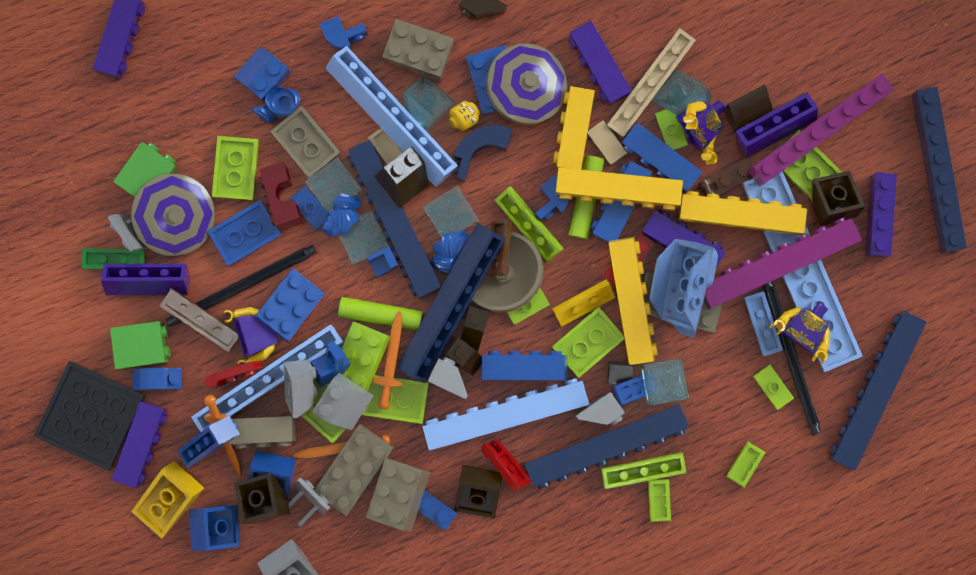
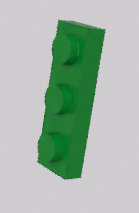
[82,248,146,270]

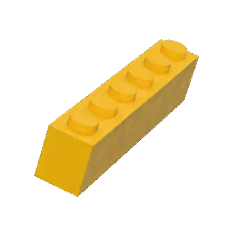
[555,168,683,211]
[678,191,807,235]
[609,237,658,365]

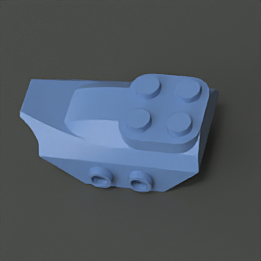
[650,239,718,339]

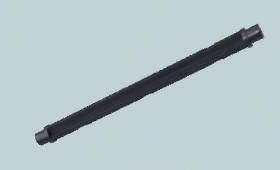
[166,245,317,327]
[762,281,821,436]

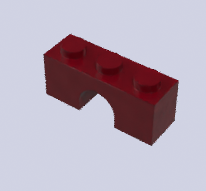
[259,162,303,231]

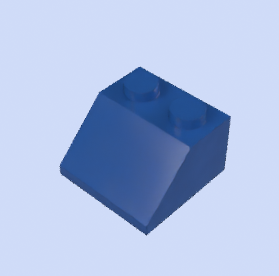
[234,47,291,104]
[248,450,296,500]
[189,505,240,551]

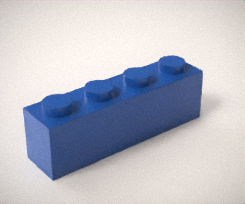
[622,123,702,192]
[590,161,652,244]
[482,351,567,381]
[178,416,239,468]

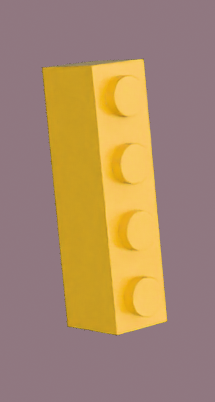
[553,86,595,170]

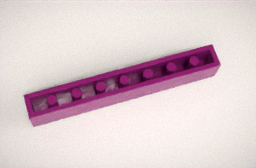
[747,73,894,187]
[704,217,862,310]

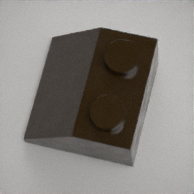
[723,84,773,132]
[374,146,429,208]
[812,171,865,226]
[454,465,503,518]
[234,473,290,524]

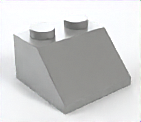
[428,357,468,399]
[283,359,317,418]
[312,373,374,430]
[574,392,625,426]
[257,539,318,575]

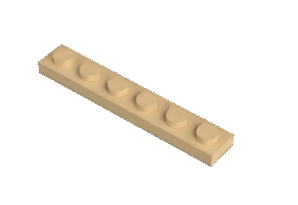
[607,28,696,138]

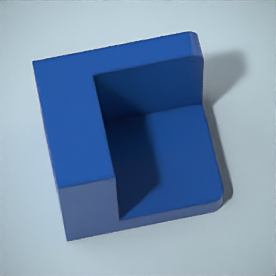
[367,247,399,277]

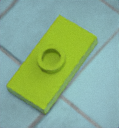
[654,107,688,150]
[507,288,550,325]
[753,365,794,410]
[726,441,766,488]
[648,479,671,522]

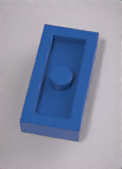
[418,490,457,530]

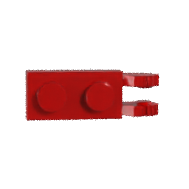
[204,361,262,388]
[481,439,531,492]

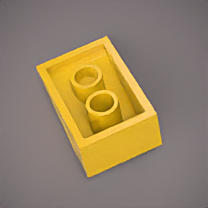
[131,461,204,539]

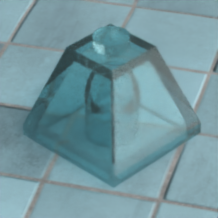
[651,69,713,115]
[403,76,455,132]

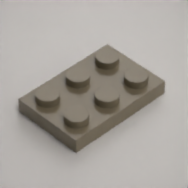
[270,106,341,179]

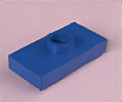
[290,186,328,231]
[612,372,657,406]

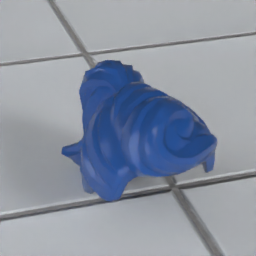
[251,86,301,123]
[322,194,362,237]
[430,230,470,273]

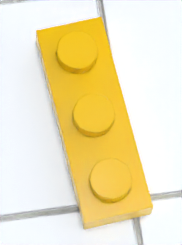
[552,279,615,327]

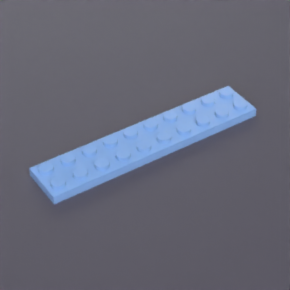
[742,171,862,372]

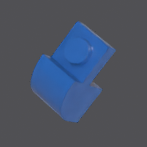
[320,16,368,51]
[535,174,568,221]
[311,341,350,387]
[133,368,182,390]

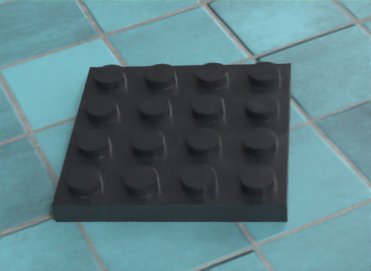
[34,361,145,471]

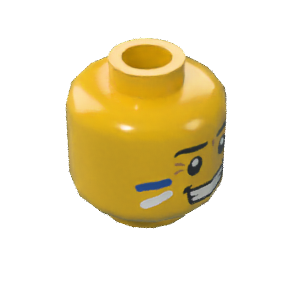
[448,101,480,131]

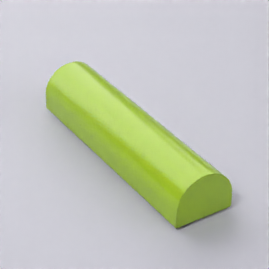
[568,156,604,240]
[495,186,564,263]
[338,297,423,331]
[601,452,687,489]

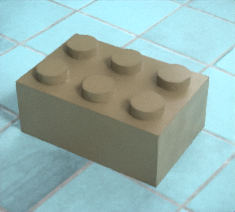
[382,19,454,81]
[229,416,297,448]
[366,458,430,532]

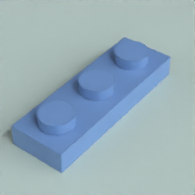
[743,291,783,357]

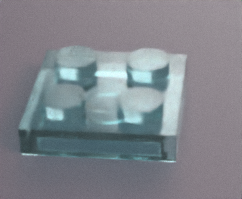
[305,157,362,212]
[423,186,479,238]
[338,210,389,265]
[641,358,689,406]

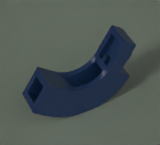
[454,125,512,182]

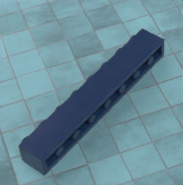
[911,86,967,254]
[347,140,441,299]
[397,223,506,383]
[829,311,927,471]
[524,405,689,489]

